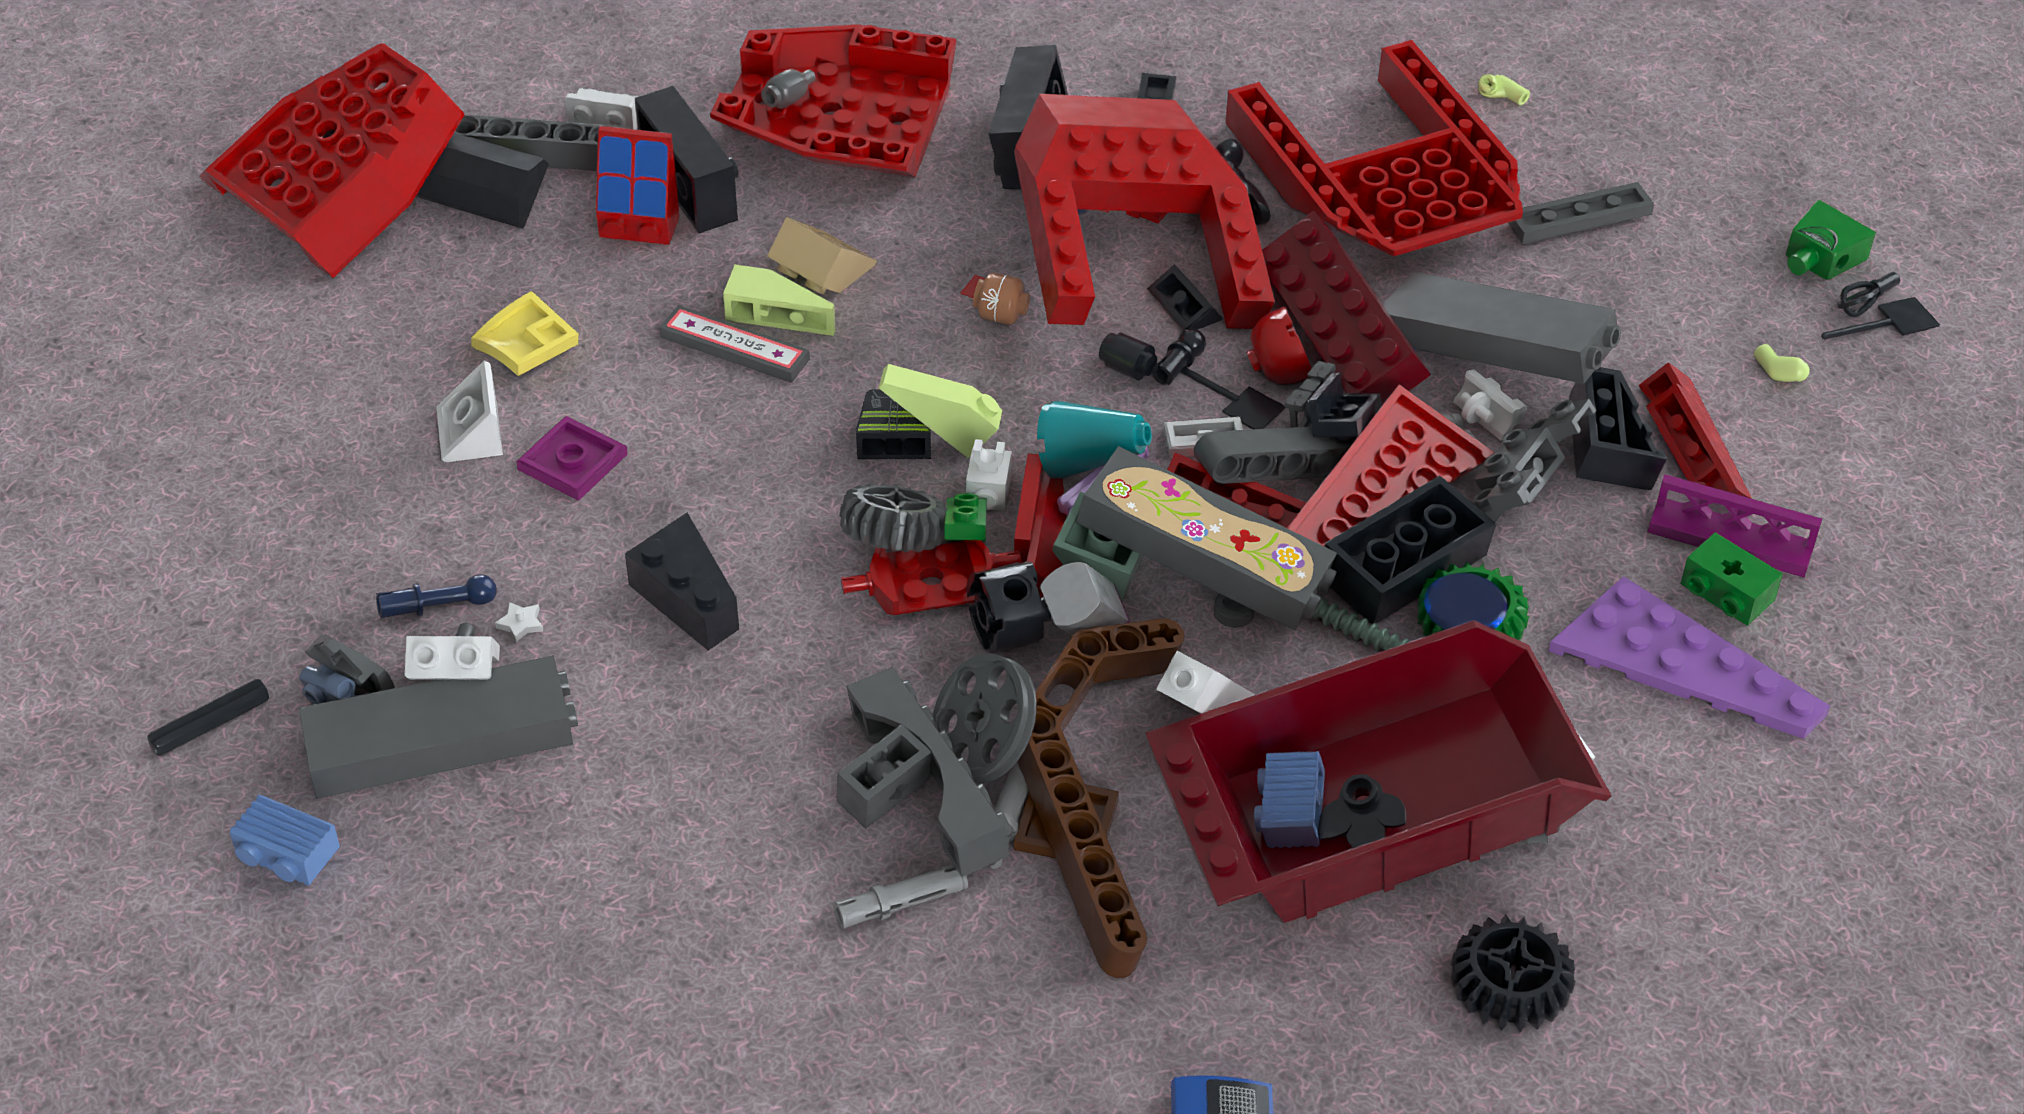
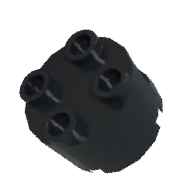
[967,561,1051,654]

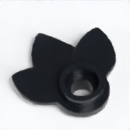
[1318,774,1407,849]

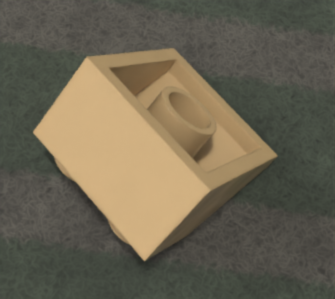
[767,217,877,294]

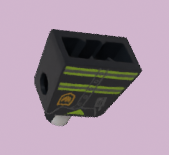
[856,389,931,460]

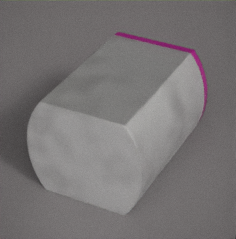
[1040,562,1130,636]

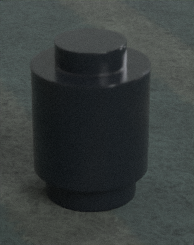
[1099,332,1157,381]

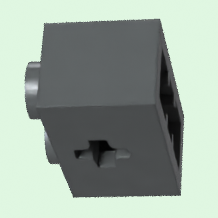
[836,725,932,829]

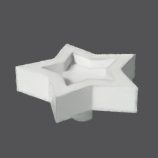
[495,603,543,643]

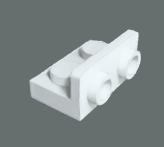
[565,88,637,130]
[405,636,500,680]

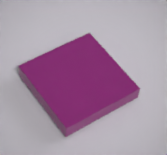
[516,416,628,501]

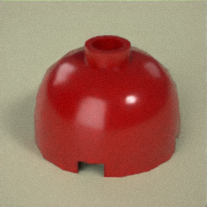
[1246,306,1312,385]

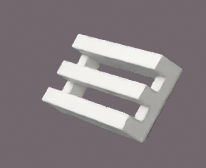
[1163,417,1243,458]

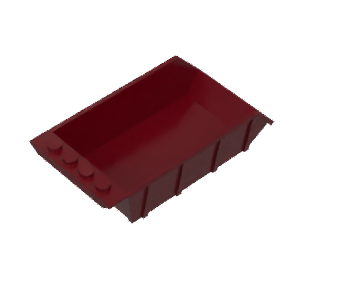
[1145,620,1612,923]

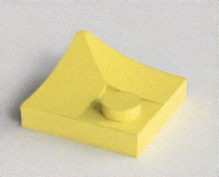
[471,291,579,376]

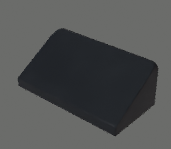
[1147,264,1223,330]

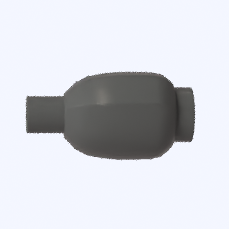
[762,69,816,109]

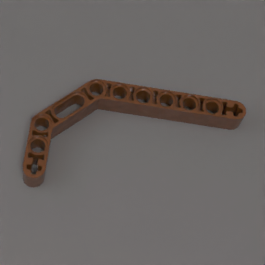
[1017,619,1185,978]

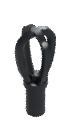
[1837,272,1900,317]

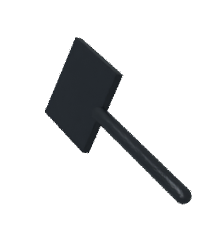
[1821,297,1940,340]
[1180,367,1285,429]

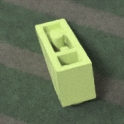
[723,265,835,336]
[879,364,1002,458]

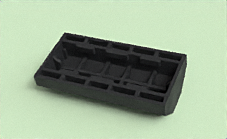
[416,133,549,229]

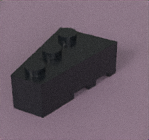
[1569,367,1667,490]
[625,512,739,651]

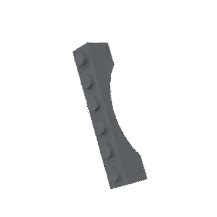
[847,667,1012,877]

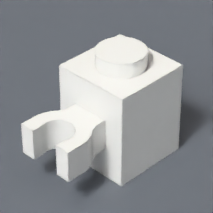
[966,439,1012,511]

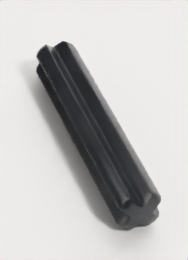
[147,679,269,756]

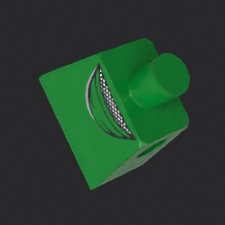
[1786,200,1876,280]

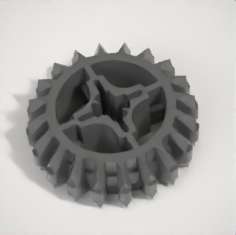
[839,483,948,552]

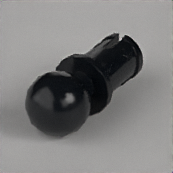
[1152,328,1206,385]

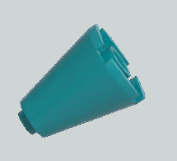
[1037,400,1152,479]

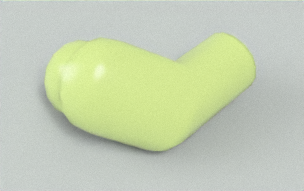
[1478,74,1530,106]

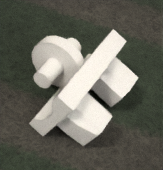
[1453,369,1527,441]

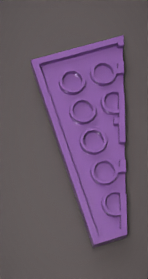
[1549,576,1830,739]

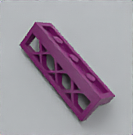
[1647,474,1822,578]

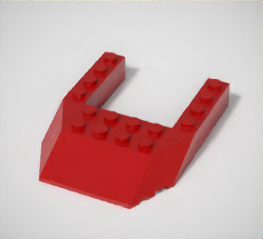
[1225,40,1523,257]
[1014,94,1275,329]

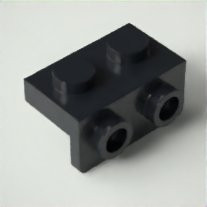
[1306,373,1382,441]

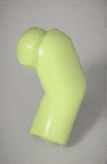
[1754,344,1810,382]

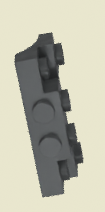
[1473,399,1596,528]

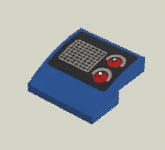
[1171,1076,1273,1114]

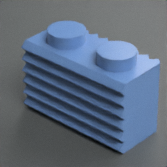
[1254,751,1325,849]
[230,795,340,885]

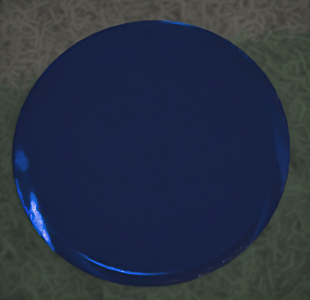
[1424,573,1507,630]

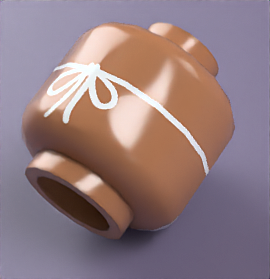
[973,273,1030,325]

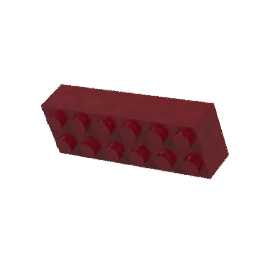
[1262,210,1431,406]

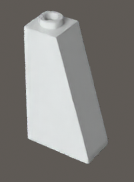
[1156,651,1255,714]

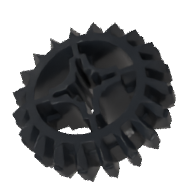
[1451,914,1575,1033]

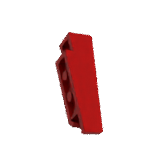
[1639,362,1752,499]
[1167,452,1306,528]
[1014,453,1066,597]

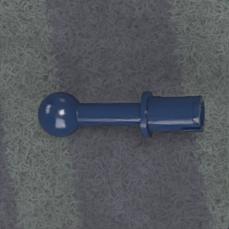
[376,574,497,618]

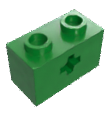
[1680,532,1783,626]

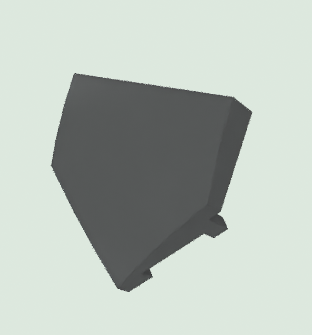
[305,634,395,693]

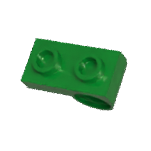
[945,493,987,541]

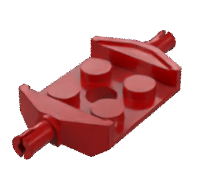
[841,540,1021,615]

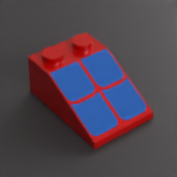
[596,126,680,245]

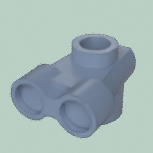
[299,664,358,705]

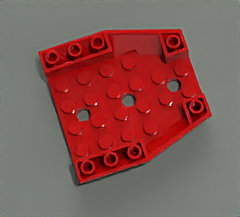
[710,24,956,177]
[199,42,465,278]

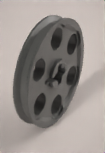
[933,653,1036,783]

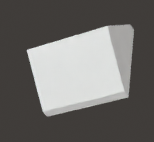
[436,360,503,462]

